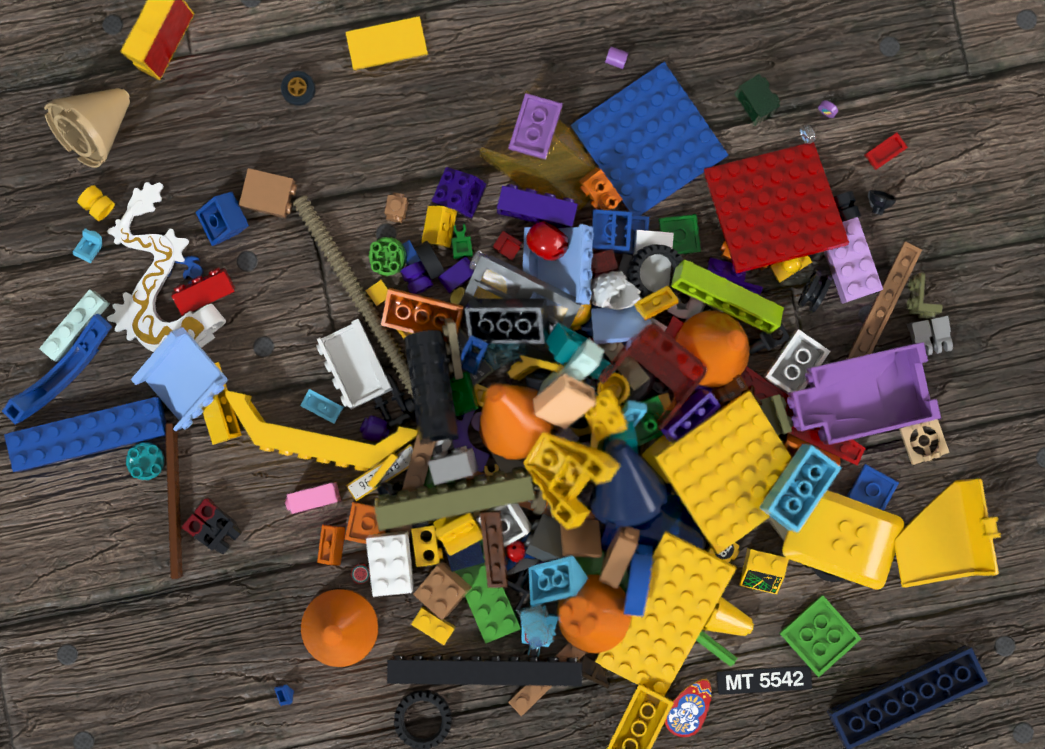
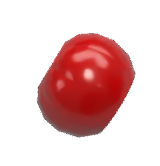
[526,221,568,261]

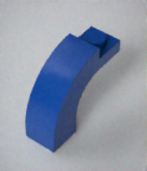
[624,544,653,617]

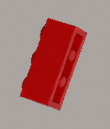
[171,267,235,316]

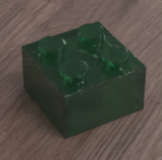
[735,74,780,126]

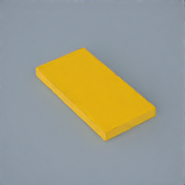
[345,16,428,70]

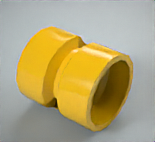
[77,185,115,221]

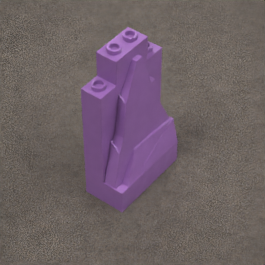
[787,342,941,445]

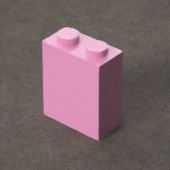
[285,482,341,514]

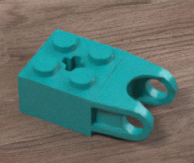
[546,322,615,380]

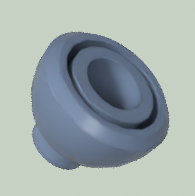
[525,372,549,391]

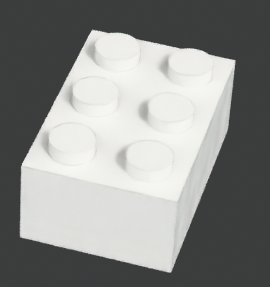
[763,329,830,395]
[366,531,414,596]

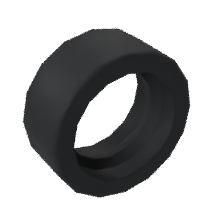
[414,241,445,279]

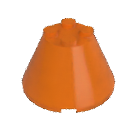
[557,575,631,653]

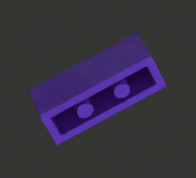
[658,389,721,443]

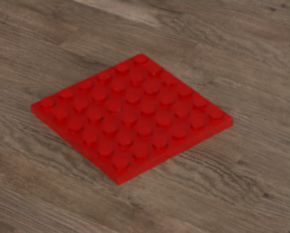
[704,142,849,273]

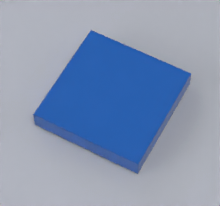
[846,464,899,511]

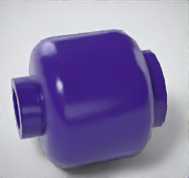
[359,416,389,444]

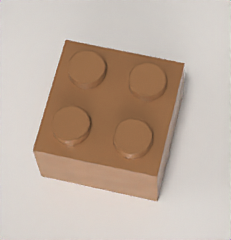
[413,562,472,620]

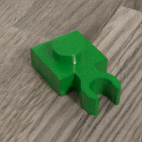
[451,224,473,259]

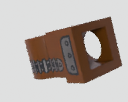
[712,374,750,409]

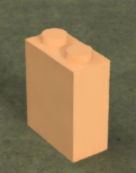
[533,374,596,429]

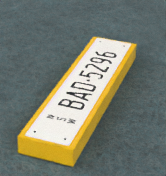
[346,444,414,501]

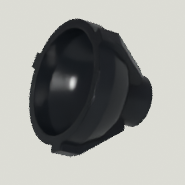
[868,190,897,215]
[377,481,403,496]

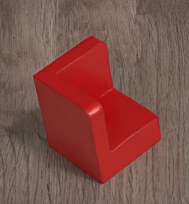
[493,231,522,260]

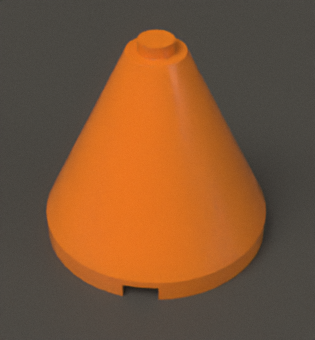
[674,310,750,388]
[479,384,554,460]
[301,589,378,667]

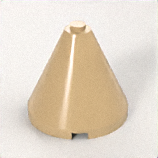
[44,88,130,168]

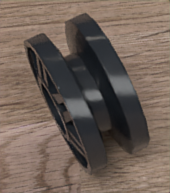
[798,269,833,313]

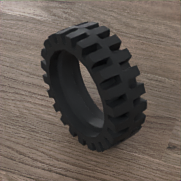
[627,244,682,298]
[394,690,452,749]

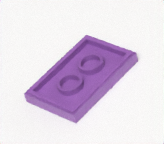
[508,93,563,160]

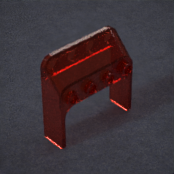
[598,324,707,430]

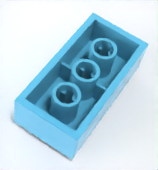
[759,444,841,533]

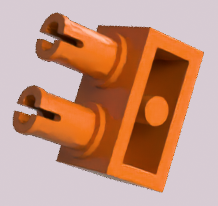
[578,167,623,210]

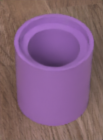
[605,47,628,69]

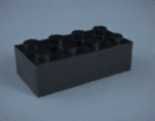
[465,298,550,344]

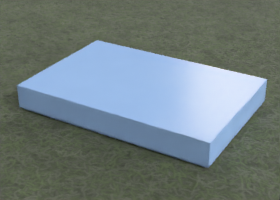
[591,305,653,344]

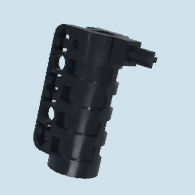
[404,330,459,445]

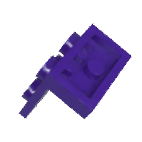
[432,167,486,219]

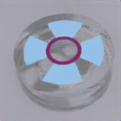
[799,124,816,145]

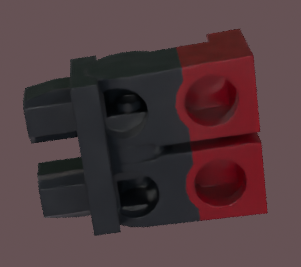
[181,498,242,555]

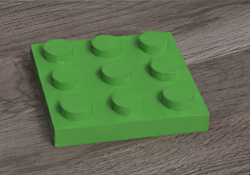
[779,594,862,677]

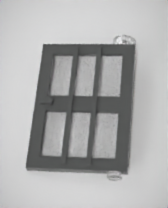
[459,251,584,363]

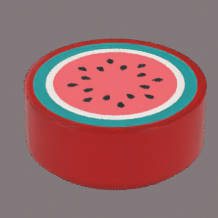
[351,564,370,584]

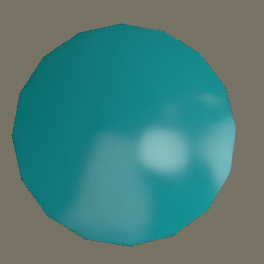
[126,442,165,480]

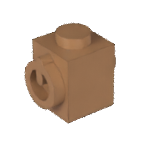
[384,193,408,223]

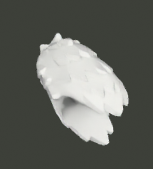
[590,271,640,310]

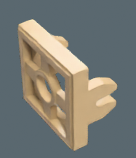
[899,419,950,465]

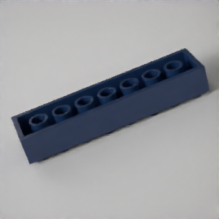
[827,645,989,749]

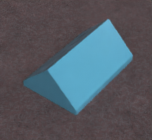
[529,556,588,605]

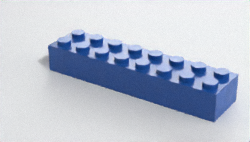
[4,397,167,472]

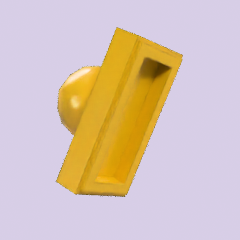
[769,255,812,283]

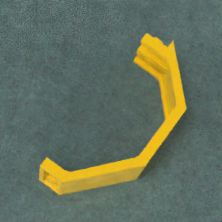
[507,355,605,482]

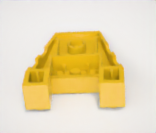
[524,432,620,529]

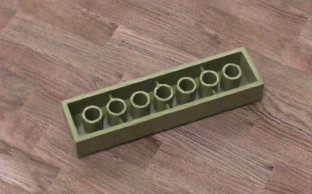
[374,467,535,530]

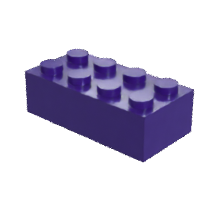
[497,184,578,228]

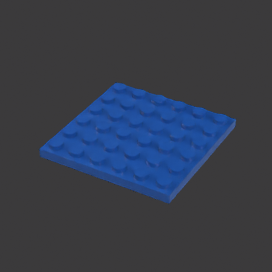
[570,62,729,216]

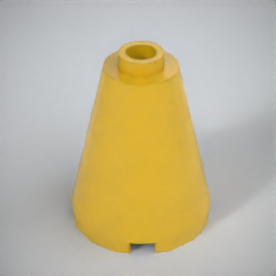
[702,597,754,636]

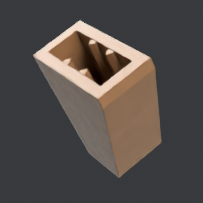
[599,526,640,588]

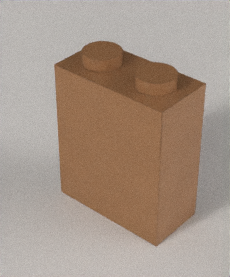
[239,168,297,219]

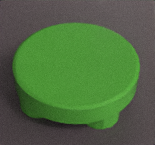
[369,237,407,276]

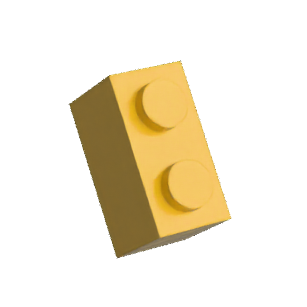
[411,606,455,645]

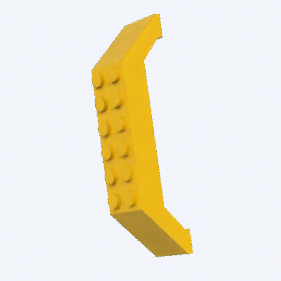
[225,391,418,471]

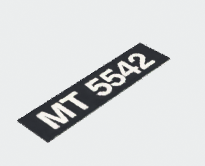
[717,666,812,695]

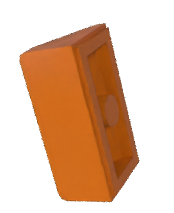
[317,524,345,565]

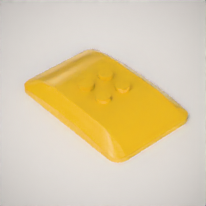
[782,490,904,590]

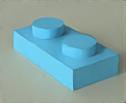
[300,389,344,424]

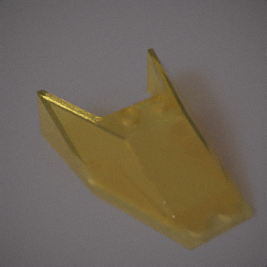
[479,90,596,210]

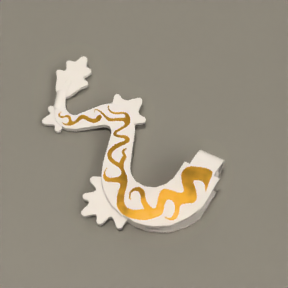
[107,182,226,352]

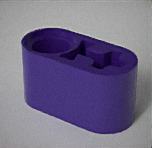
[438,257,475,294]

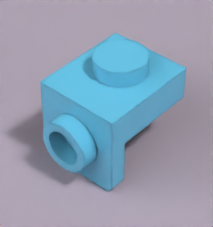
[73,229,102,263]

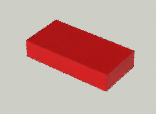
[865,132,908,170]

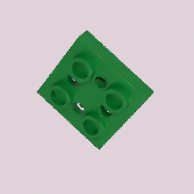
[634,394,668,446]

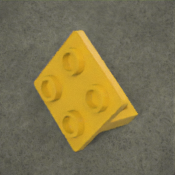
[584,389,628,441]
[434,512,483,556]

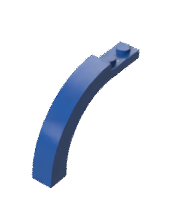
[2,313,112,425]

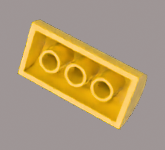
[607,684,674,749]

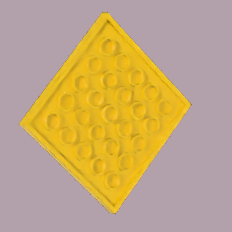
[654,391,801,554]

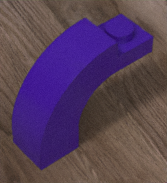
[452,410,490,472]

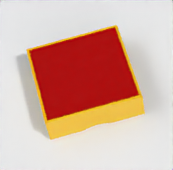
[121,0,194,80]

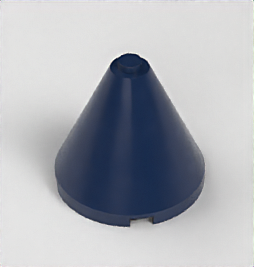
[590,439,668,526]

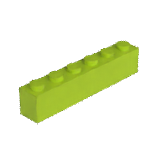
[671,259,784,334]

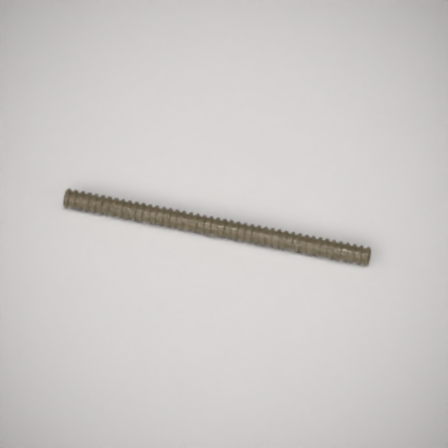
[292,195,413,399]

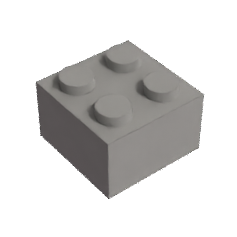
[428,446,479,485]

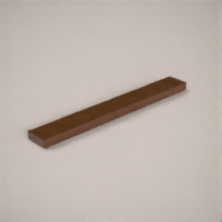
[165,423,183,579]

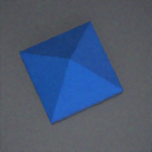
[274,685,294,706]

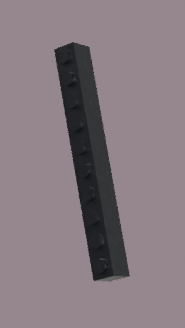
[387,655,583,686]

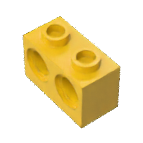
[411,525,443,567]

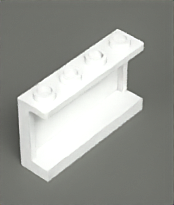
[316,319,393,409]

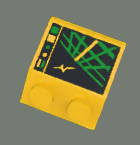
[739,548,789,594]

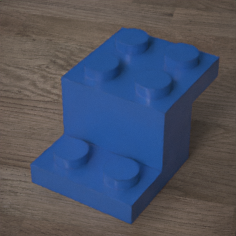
[592,209,649,255]

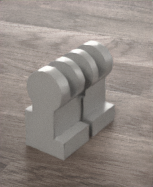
[907,316,953,355]

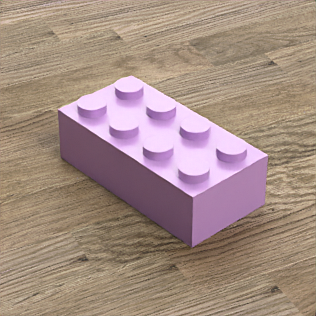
[824,217,883,304]

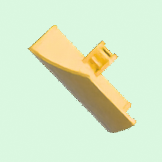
[894,478,1001,588]

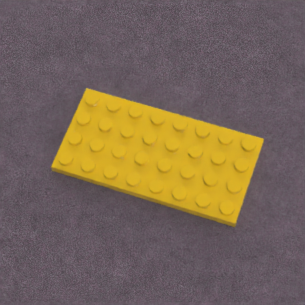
[595,531,736,696]

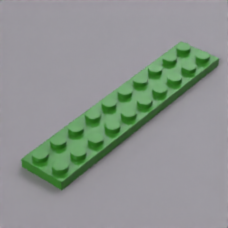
[424,456,521,644]

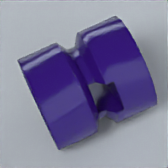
[400,261,433,294]

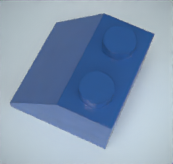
[196,192,249,246]

